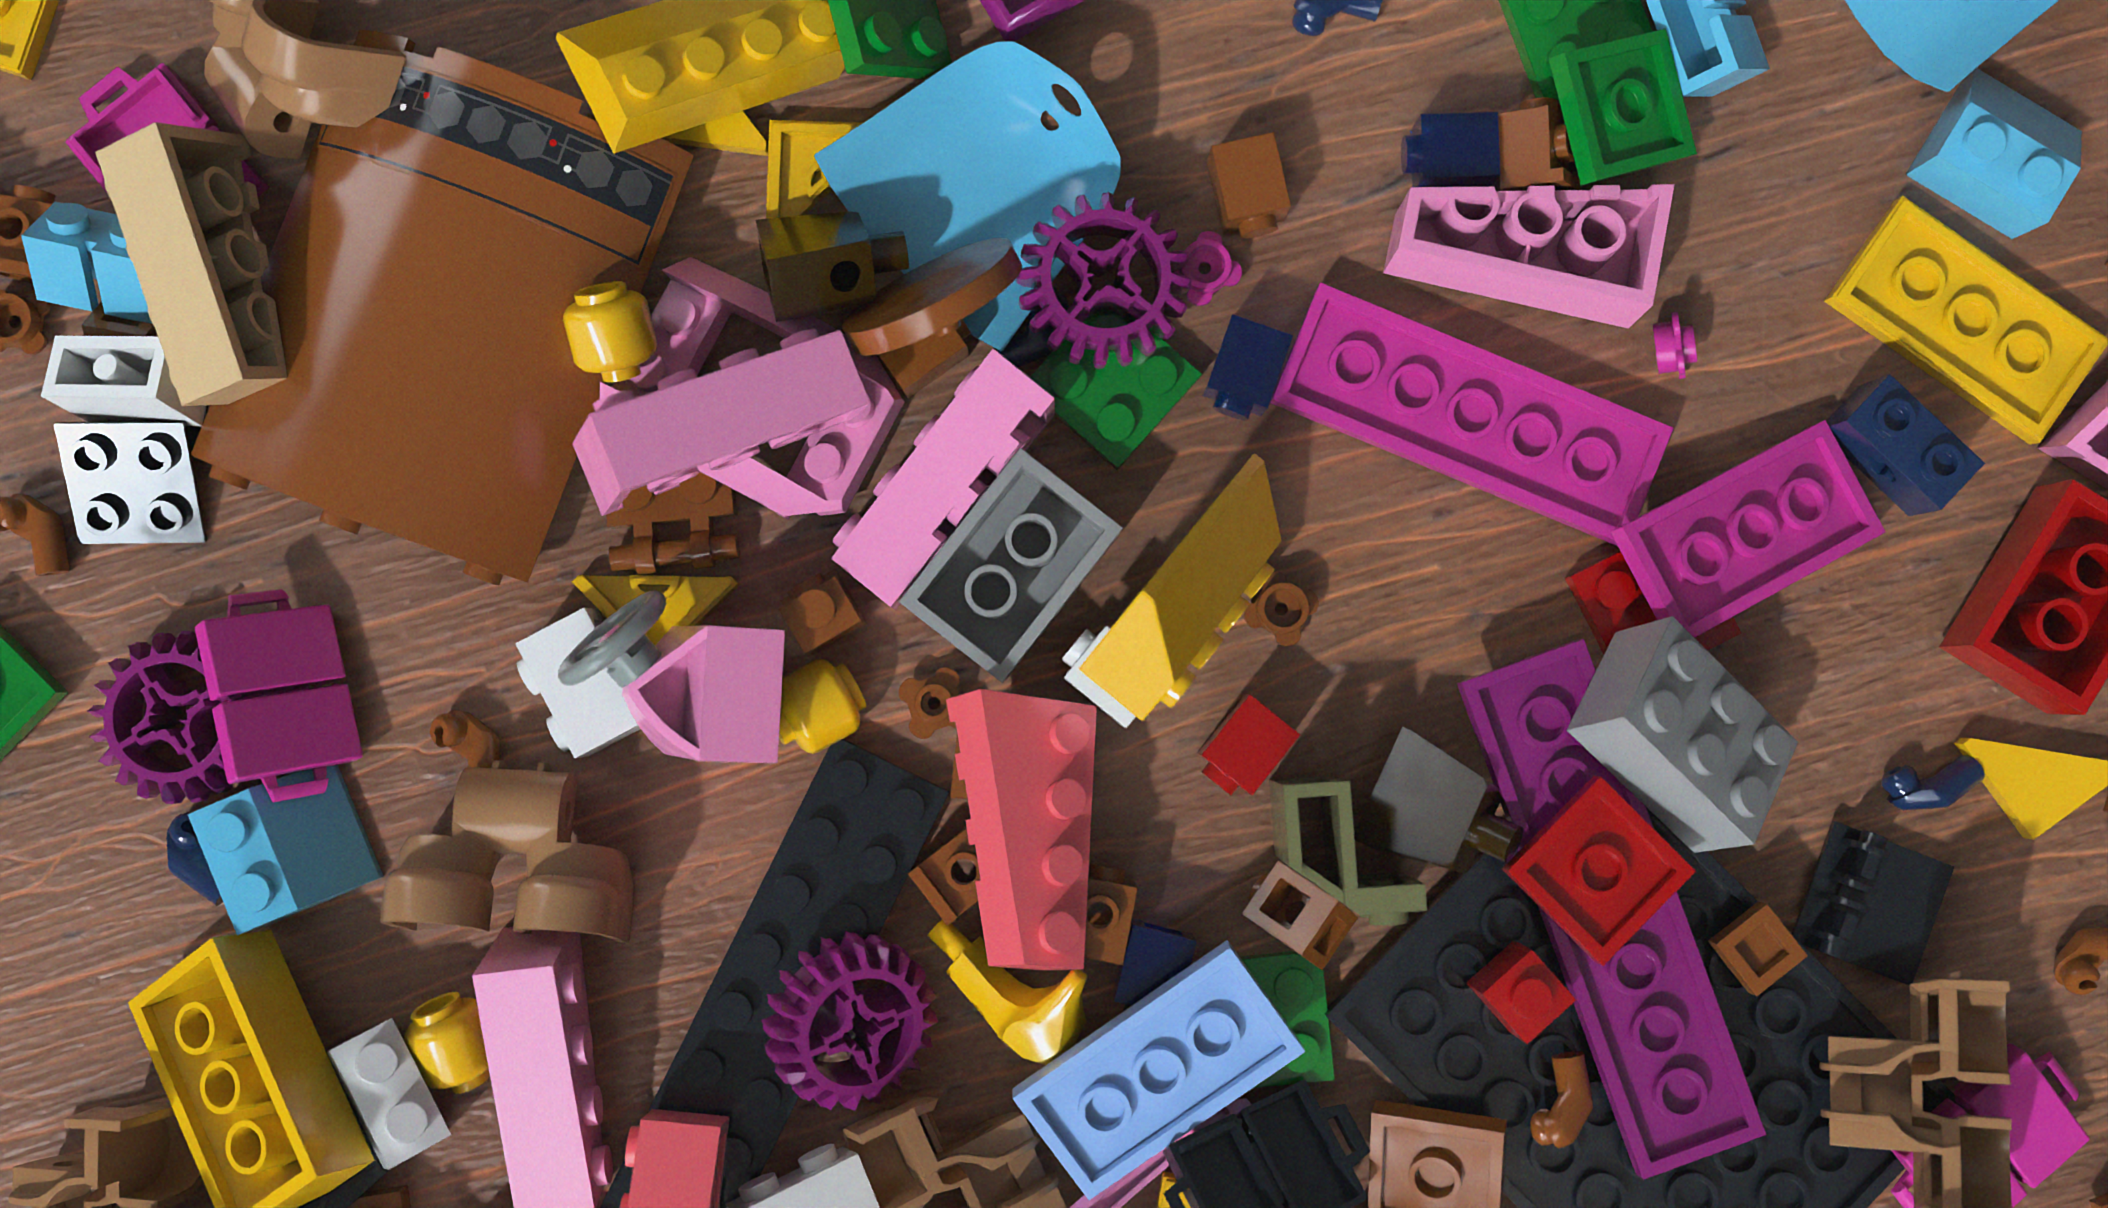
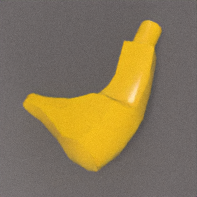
[927,919,1087,1065]

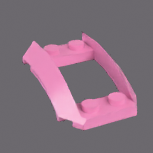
[600,257,905,520]

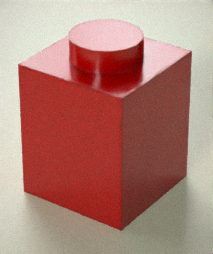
[1197,694,1300,796]
[1466,940,1576,1044]

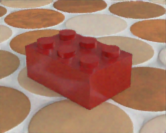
[1939,479,2108,715]

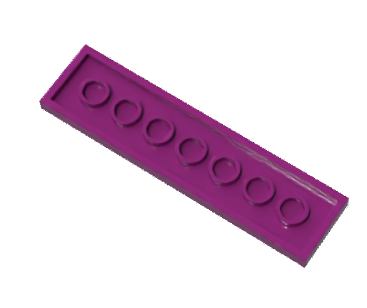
[1457,639,1766,1180]

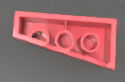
[946,689,1097,971]
[620,1109,730,1208]

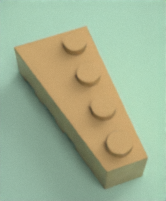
[95,122,287,406]

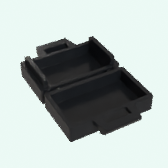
[1163,1080,1370,1208]

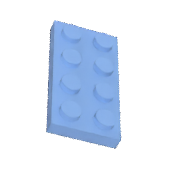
[1012,940,1305,1200]

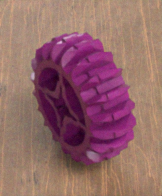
[1016,192,1191,369]
[87,631,245,804]
[761,931,939,1111]

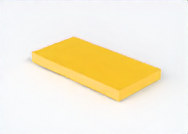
[1824,195,2108,445]

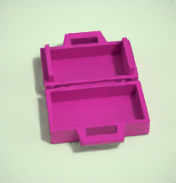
[66,63,268,196]
[195,589,363,803]
[1891,1043,2090,1208]

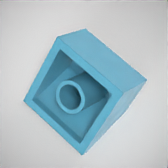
[1905,68,2082,239]
[188,765,384,935]

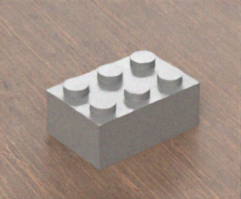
[899,448,1123,683]
[1567,616,1798,853]

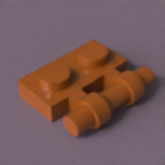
[606,472,740,575]

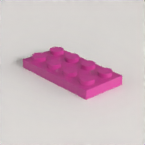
[1611,420,1886,638]

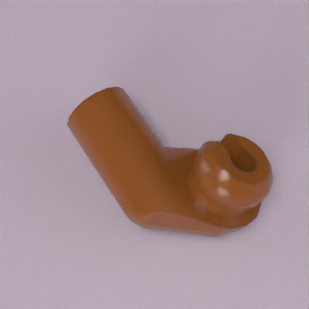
[0,493,70,576]
[430,710,501,768]
[2053,927,2108,995]
[1530,1051,1593,1148]

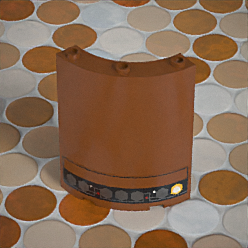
[191,30,694,586]

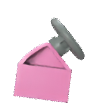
[558,590,785,763]

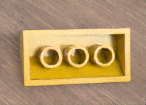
[556,0,845,154]
[1078,453,1282,721]
[128,930,375,1208]

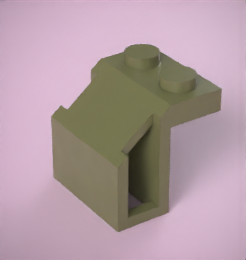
[1269,775,1427,925]

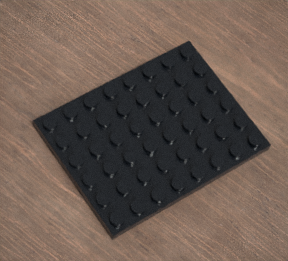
[1325,807,1964,1208]

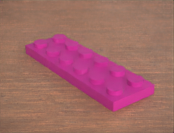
[1269,282,1674,546]

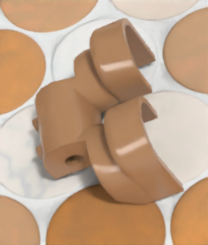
[204,0,406,159]
[380,760,634,943]
[1820,978,2012,1208]
[843,1096,1067,1208]
[9,1102,203,1208]

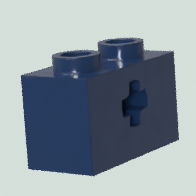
[1826,374,1985,516]

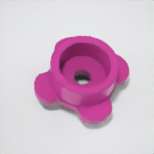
[1173,231,1242,306]
[1653,312,1697,379]

